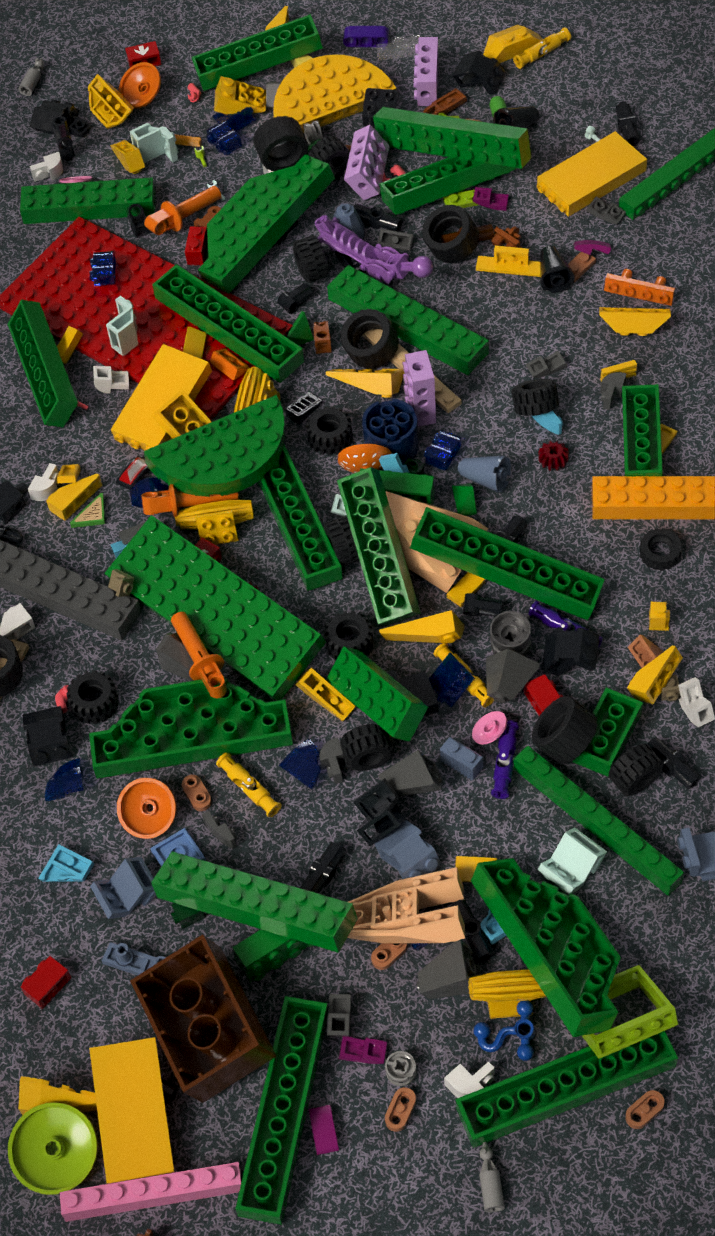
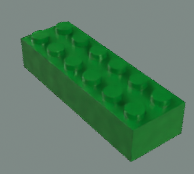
[622,384,662,476]
[326,646,428,742]

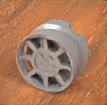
[303,120,323,144]
[385,1051,416,1086]

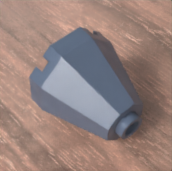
[332,203,364,239]

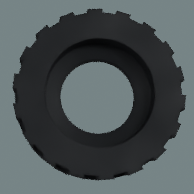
[639,528,682,571]

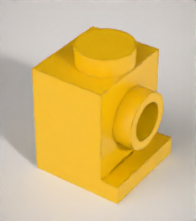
[649,602,670,631]

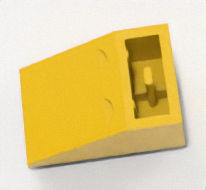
[214,76,266,115]

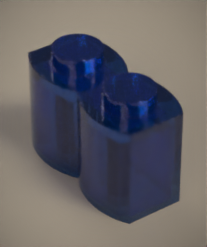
[206,121,242,156]
[89,251,116,286]
[424,430,462,471]

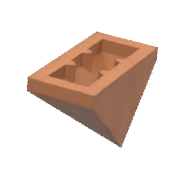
[628,634,663,668]

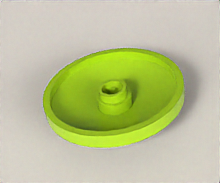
[8,1102,98,1195]

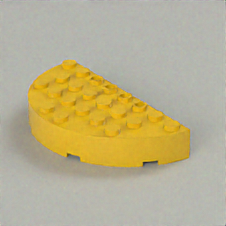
[273,54,397,133]

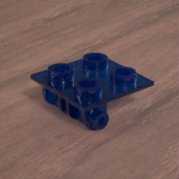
[212,107,257,135]
[429,653,475,708]

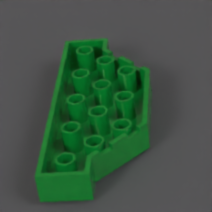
[198,154,335,294]
[89,678,293,779]
[471,858,621,1037]

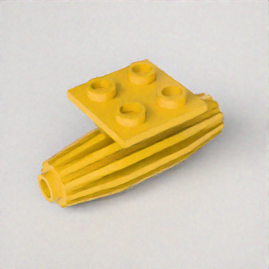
[234,367,280,413]
[175,500,254,544]
[468,969,546,1019]

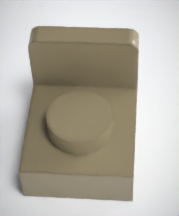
[108,569,134,597]
[660,674,681,701]

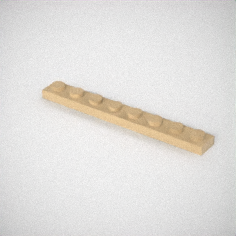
[362,329,462,413]

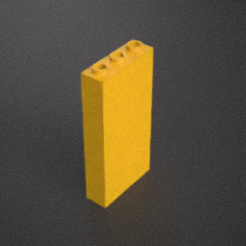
[537,131,647,217]
[111,344,212,451]
[89,1037,174,1184]

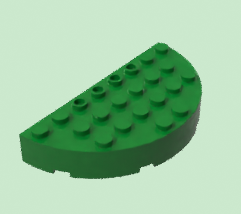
[144,395,285,497]

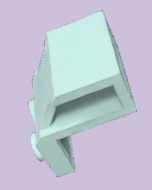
[130,123,179,163]
[106,296,138,356]
[538,827,607,894]

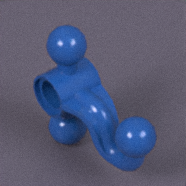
[473,1000,536,1061]

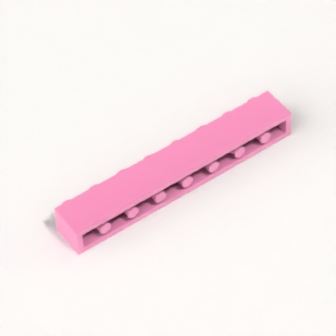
[60,1162,242,1222]

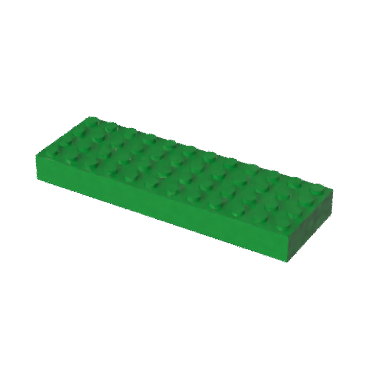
[104,515,326,701]

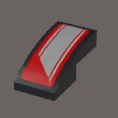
[116,456,150,490]

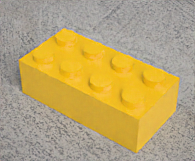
[153,389,212,439]

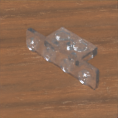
[376,35,440,61]

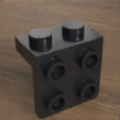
[362,88,398,128]

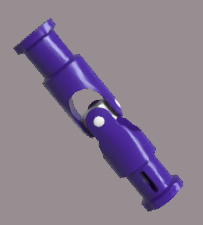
[528,601,603,648]
[491,720,519,799]

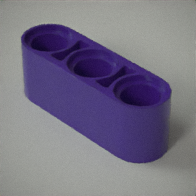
[343,26,389,47]

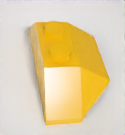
[483,25,543,63]
[88,74,134,129]
[599,307,671,336]

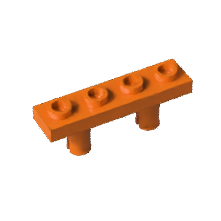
[604,269,675,306]

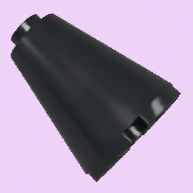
[493,106,539,129]
[540,245,575,293]

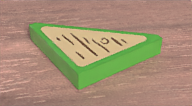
[70,493,105,528]

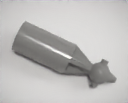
[18,58,44,96]
[479,1142,505,1213]

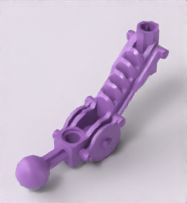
[314,215,434,285]

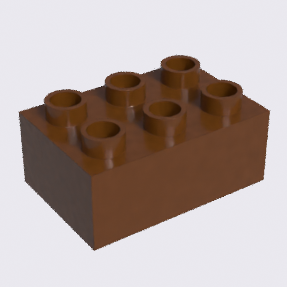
[130,934,276,1103]

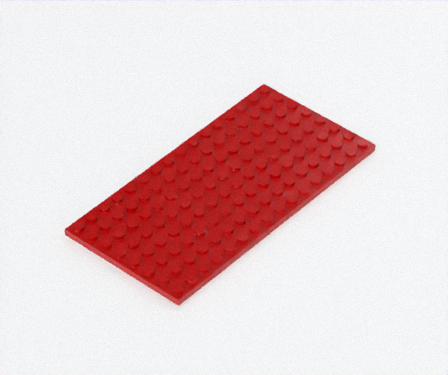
[0,217,293,420]

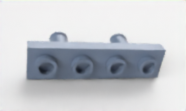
[102,942,166,976]

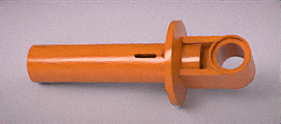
[144,186,221,235]
[141,484,238,518]
[171,612,227,699]

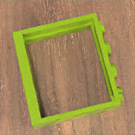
[582,965,678,1059]

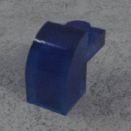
[130,477,169,508]

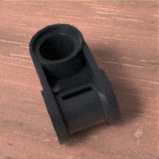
[126,204,151,238]

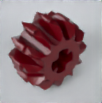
[538,440,569,471]

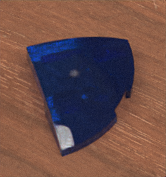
[279,739,321,790]
[45,758,84,802]

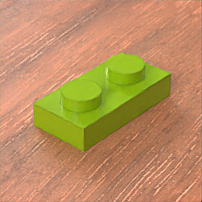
[443,189,479,208]

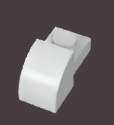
[30,152,63,182]
[93,366,129,393]
[28,463,59,501]

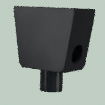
[0,481,28,525]

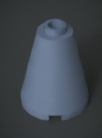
[458,456,511,492]

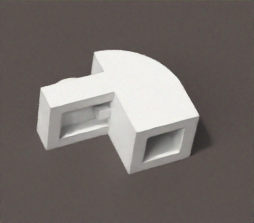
[678,677,715,727]
[444,1062,495,1098]

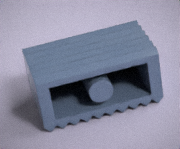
[440,737,484,781]

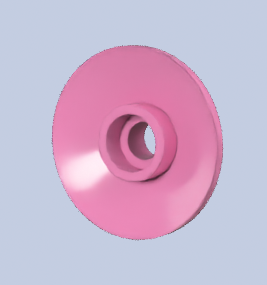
[59,176,92,184]
[472,711,507,745]

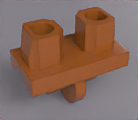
[491,226,523,248]

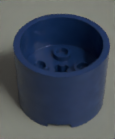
[362,399,419,465]

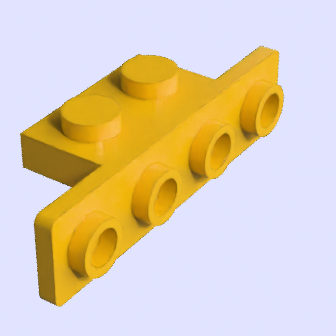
[476,246,540,277]

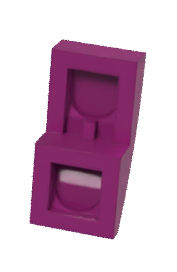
[473,187,509,211]
[573,240,611,255]
[338,1037,387,1064]
[309,1105,339,1155]

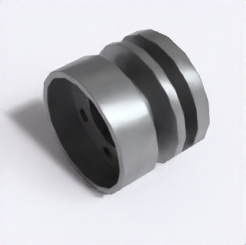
[490,611,531,656]

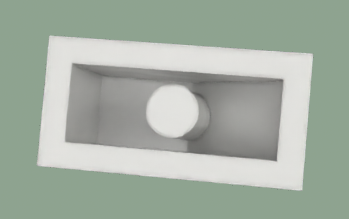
[0,603,35,640]

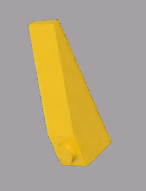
[326,368,404,398]
[379,610,465,643]
[18,1076,97,1116]

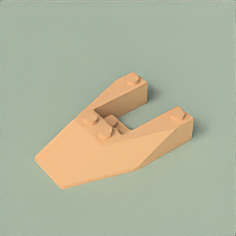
[385,491,488,593]
[348,867,465,943]

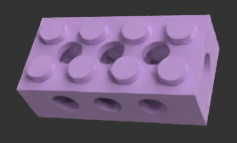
[414,37,439,106]
[344,125,390,200]
[402,350,436,426]

